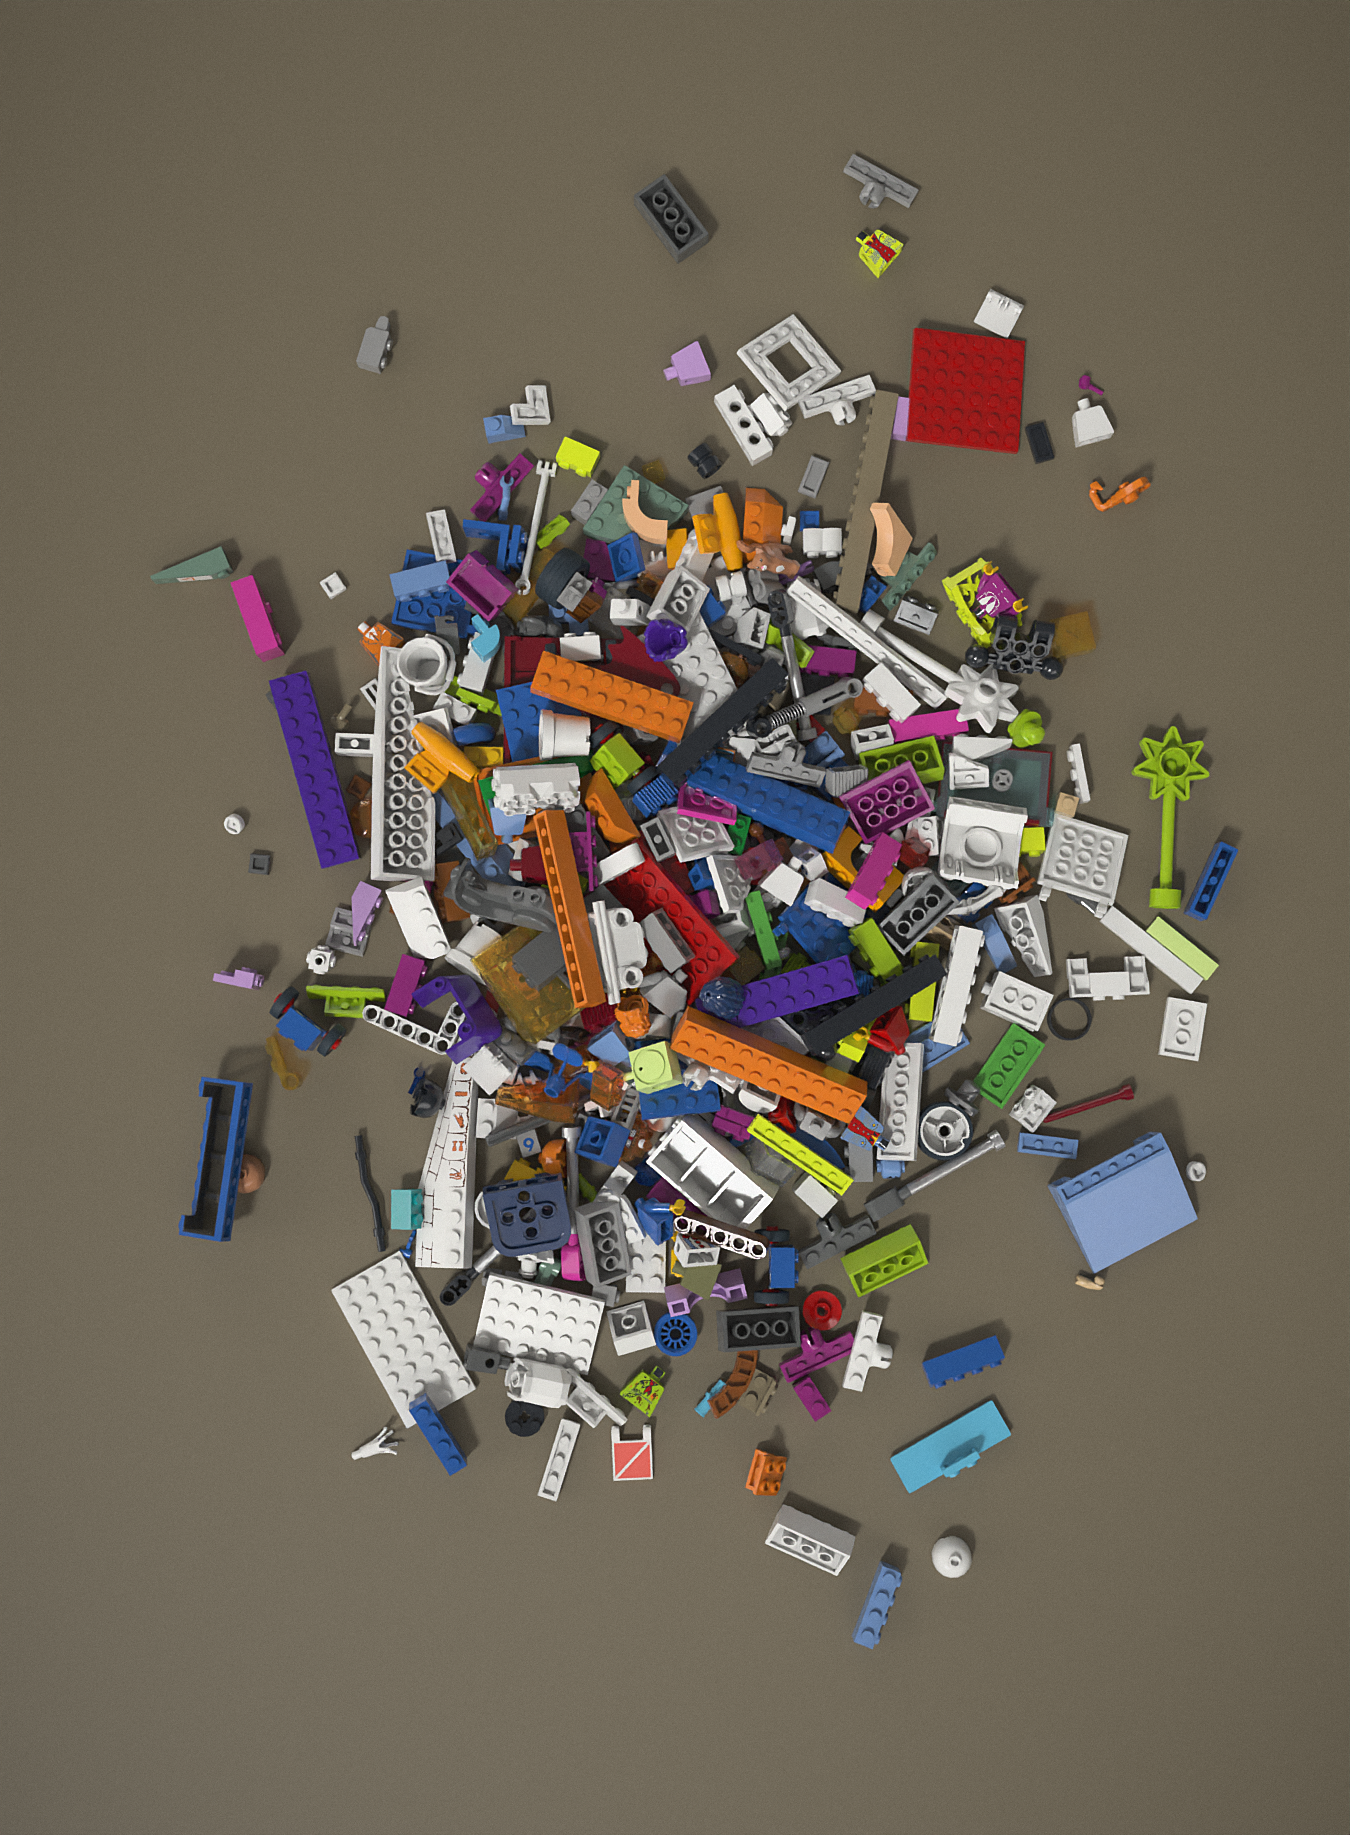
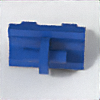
[858,576,887,614]

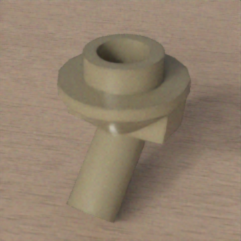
[330,703,352,730]

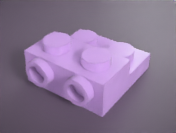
[213,967,265,990]

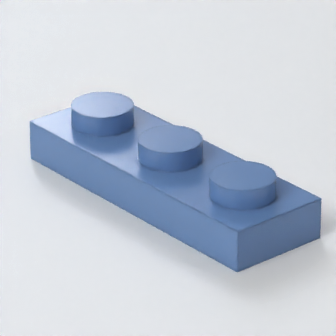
[1017,1132,1078,1159]

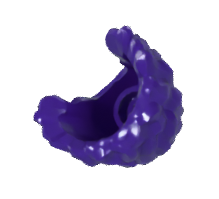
[644,619,688,662]

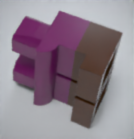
[566,577,607,623]

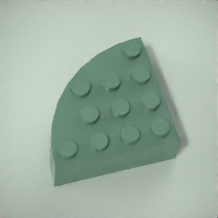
[583,465,689,544]

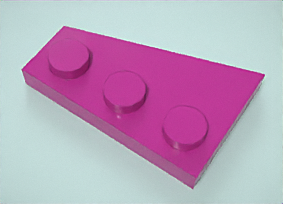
[677,782,737,825]

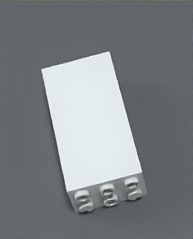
[646,1114,780,1239]

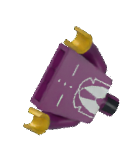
[973,561,1028,619]

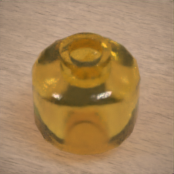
[832,705,861,735]

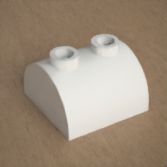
[739,1080,781,1113]

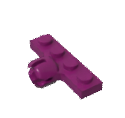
[470,453,534,522]
[779,1327,854,1383]

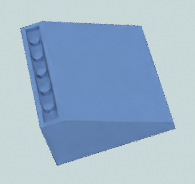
[1047,1132,1198,1273]

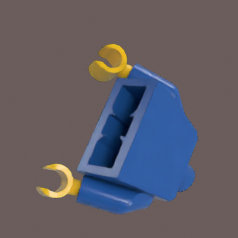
[634,1198,686,1246]

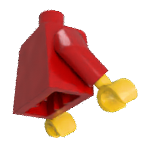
[853,1006,910,1055]

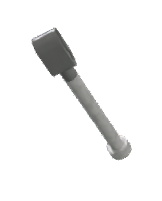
[863,1130,1005,1222]

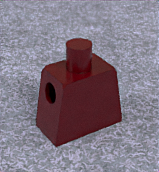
[510,846,548,885]

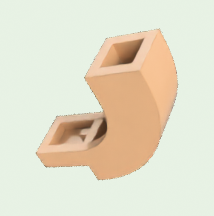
[622,480,668,544]

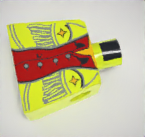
[856,230,903,278]

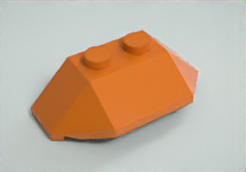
[742,488,783,564]
[584,769,641,845]

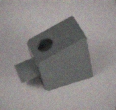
[463,1344,510,1374]

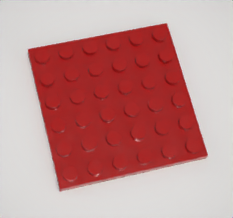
[906,328,1025,454]

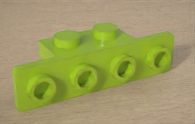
[444,676,502,716]
[306,985,386,1018]

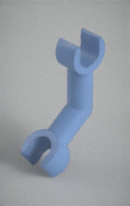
[497,475,514,521]

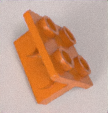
[745,1449,787,1496]

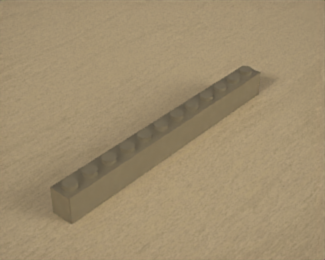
[832,390,899,614]

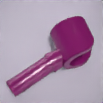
[1079,375,1104,396]

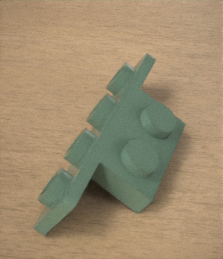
[880,542,937,611]

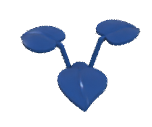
[524,1043,608,1098]

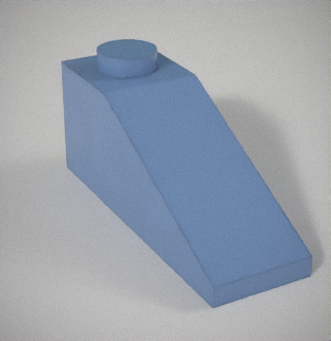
[972,914,1017,973]

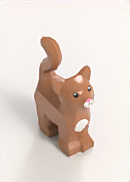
[737,540,800,579]

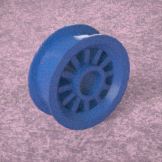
[654,1312,697,1356]

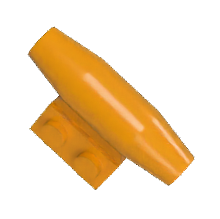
[692,493,743,572]
[404,722,480,794]

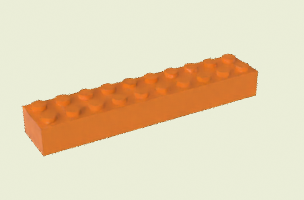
[670,1006,867,1124]

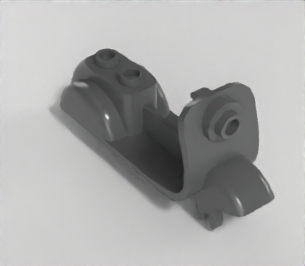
[443,857,557,932]

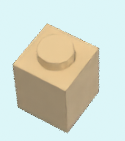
[1051,792,1079,818]

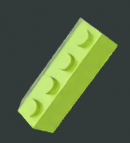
[840,1224,929,1298]

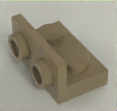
[737,1368,778,1417]

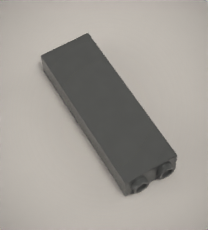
[512,884,625,992]

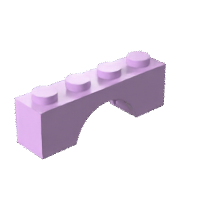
[664,1268,747,1317]

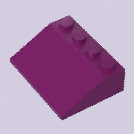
[839,760,935,844]

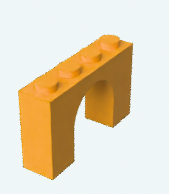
[822,826,904,913]

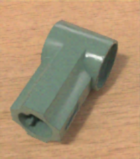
[533,1257,561,1287]

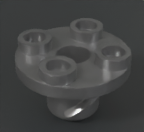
[944,1080,981,1117]

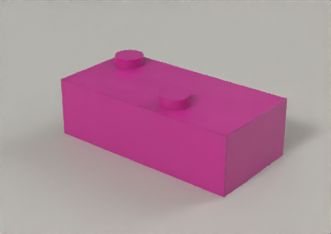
[231,575,285,662]

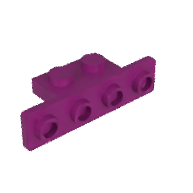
[569,811,598,891]

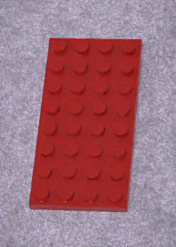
[591,838,740,1006]

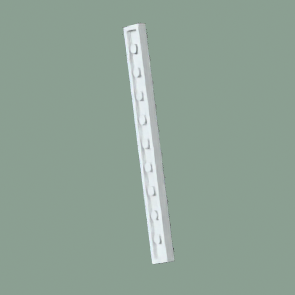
[786,576,948,709]

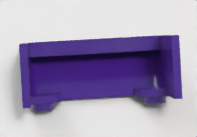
[411,974,503,1065]

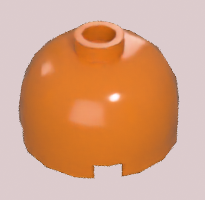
[539,1139,567,1178]

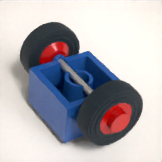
[269,986,346,1057]
[754,1226,798,1306]

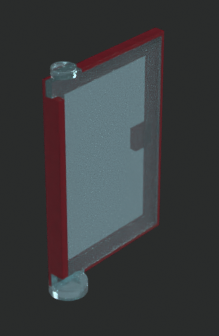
[932,742,1054,827]

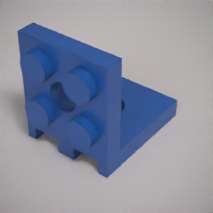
[463,519,512,577]

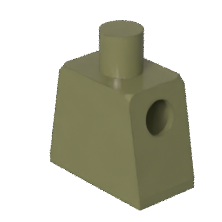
[672,1260,722,1301]

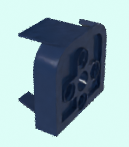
[483,1172,571,1257]

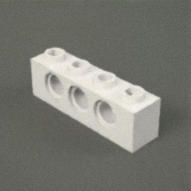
[714,385,774,466]

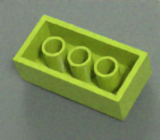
[858,736,944,784]

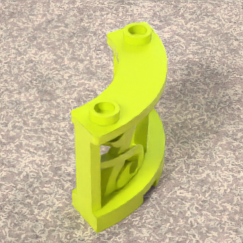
[942,558,1022,648]

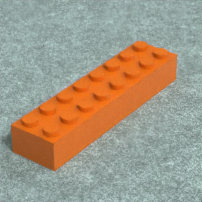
[530,651,694,743]

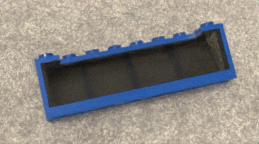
[179,1077,253,1242]

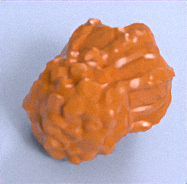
[615,995,652,1038]

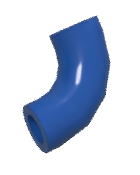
[453,722,496,747]

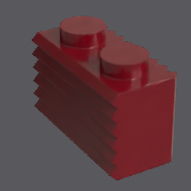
[578,994,620,1033]

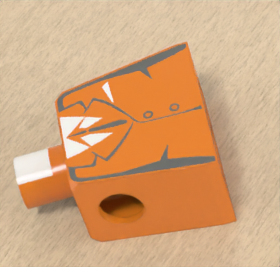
[357,621,406,667]

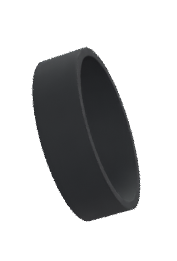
[1047,998,1092,1041]

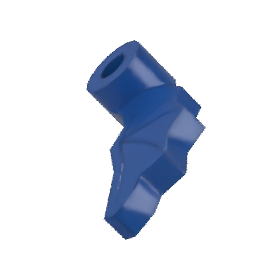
[399,1229,417,1258]

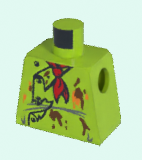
[620,1365,666,1417]

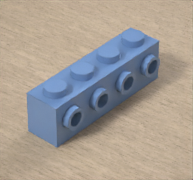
[852,1561,903,1649]

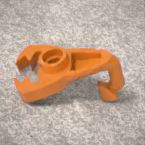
[1089,476,1151,512]

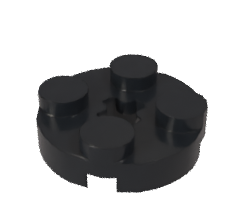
[505,1400,545,1437]

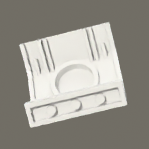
[938,796,1028,889]

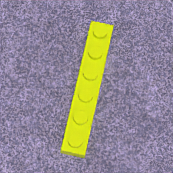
[747,1113,854,1195]

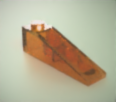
[495,1077,580,1123]

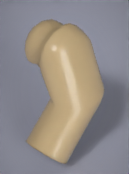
[1075,1274,1105,1290]

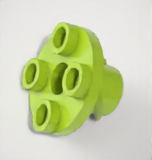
[1008,709,1045,747]

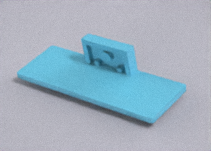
[890,1400,1011,1493]

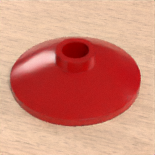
[803,1291,842,1331]

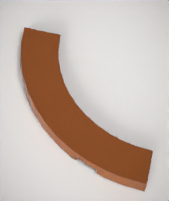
[707,1350,758,1419]

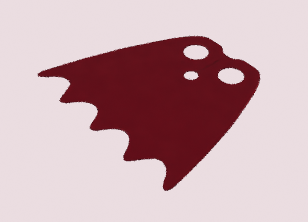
[578,625,681,718]

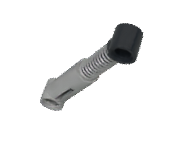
[746,677,863,738]

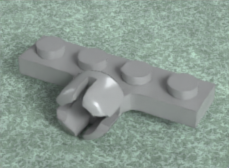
[843,154,919,209]
[746,741,826,788]

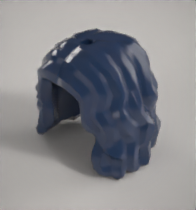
[699,977,745,1020]

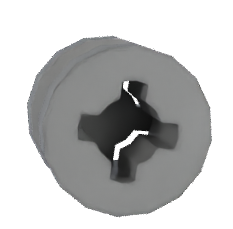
[992,769,1013,792]

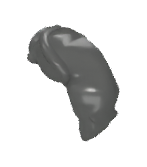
[517,615,565,638]

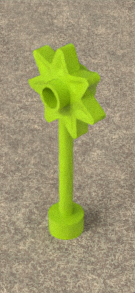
[1131,726,1209,909]

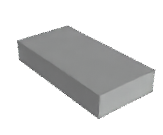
[798,455,829,499]

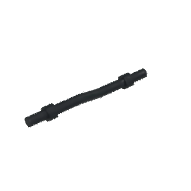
[354,1135,386,1252]

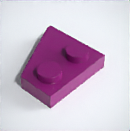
[583,539,615,582]

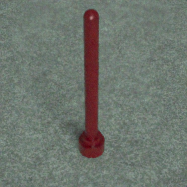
[1043,1084,1134,1123]

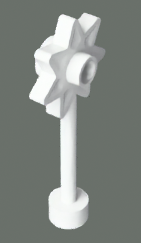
[860,609,1019,733]

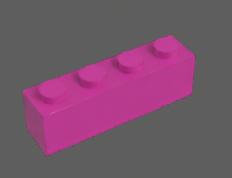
[887,709,969,745]
[845,832,902,910]

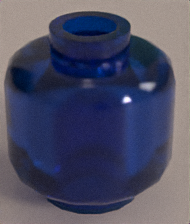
[634,1157,662,1186]

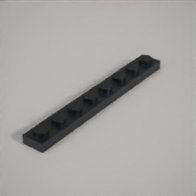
[625,586,765,667]

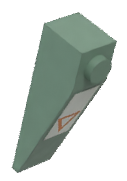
[150,546,234,584]

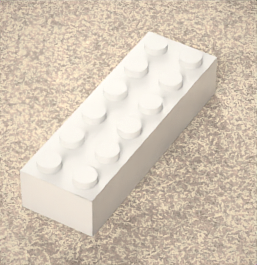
[929,925,985,1046]

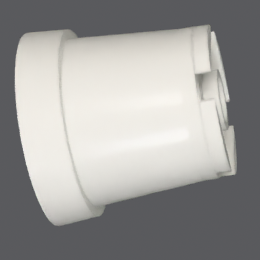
[539,709,590,761]
[445,921,508,985]

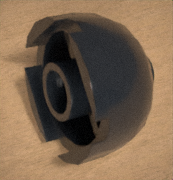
[410,1078,445,1118]

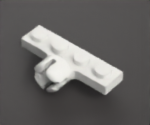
[798,375,876,426]
[677,1052,743,1094]
[842,1310,893,1392]

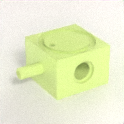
[622,1041,683,1094]

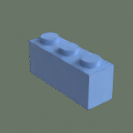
[389,560,452,602]

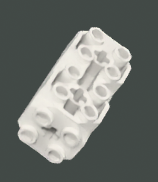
[491,763,580,816]

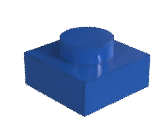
[799,511,819,532]

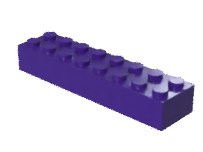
[695,954,860,1028]

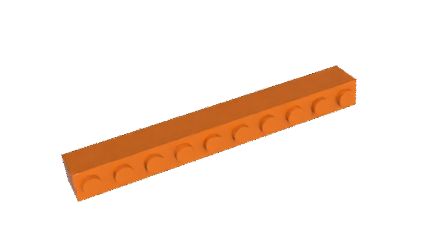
[533,810,606,1008]

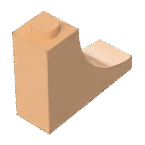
[870,503,913,577]

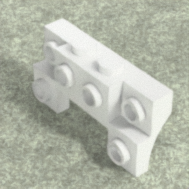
[1066,956,1150,1001]

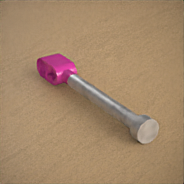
[561,1126,586,1281]

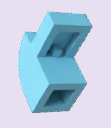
[471,614,501,663]

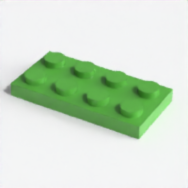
[973,1023,1045,1109]

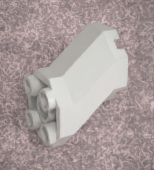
[783,578,829,640]
[505,1357,572,1408]

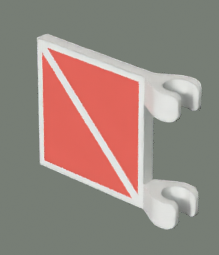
[611,1424,653,1481]

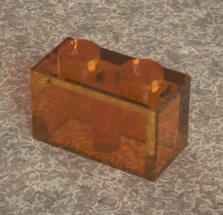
[590,1062,624,1111]

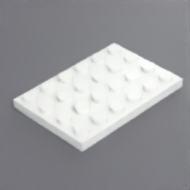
[637,612,737,746]
[473,1272,605,1375]

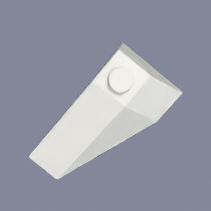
[994,895,1052,977]

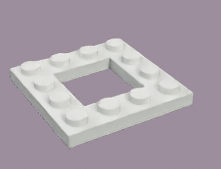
[737,314,841,411]

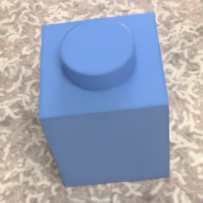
[483,415,526,444]

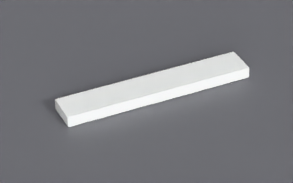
[1100,906,1203,994]

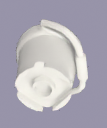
[397,634,456,695]

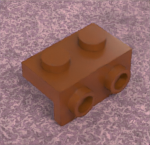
[998,862,1036,904]

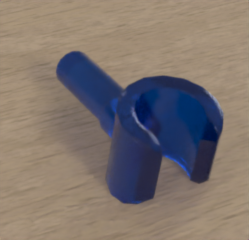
[408,1068,426,1095]

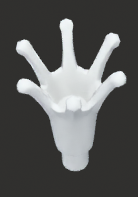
[352,1427,398,1460]

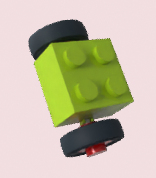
[589,720,658,795]

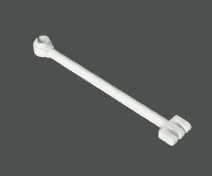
[515,460,557,595]

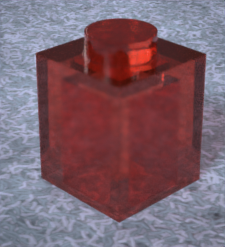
[899,837,931,869]

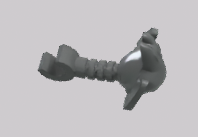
[543,1009,588,1044]

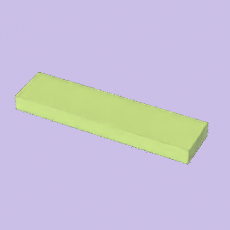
[1145,916,1219,980]

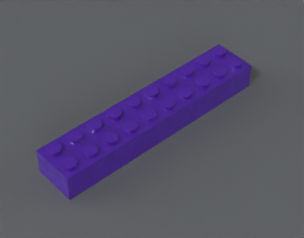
[269,671,362,869]

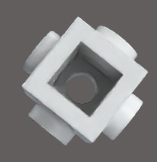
[306,945,336,974]

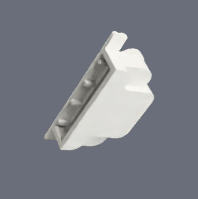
[587,900,648,1005]

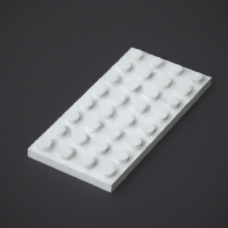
[331,1251,476,1428]

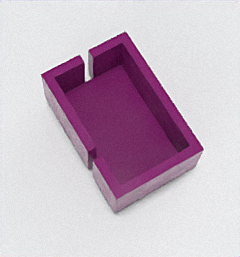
[446,550,519,621]

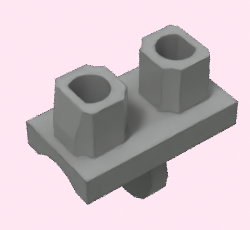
[556,572,592,612]

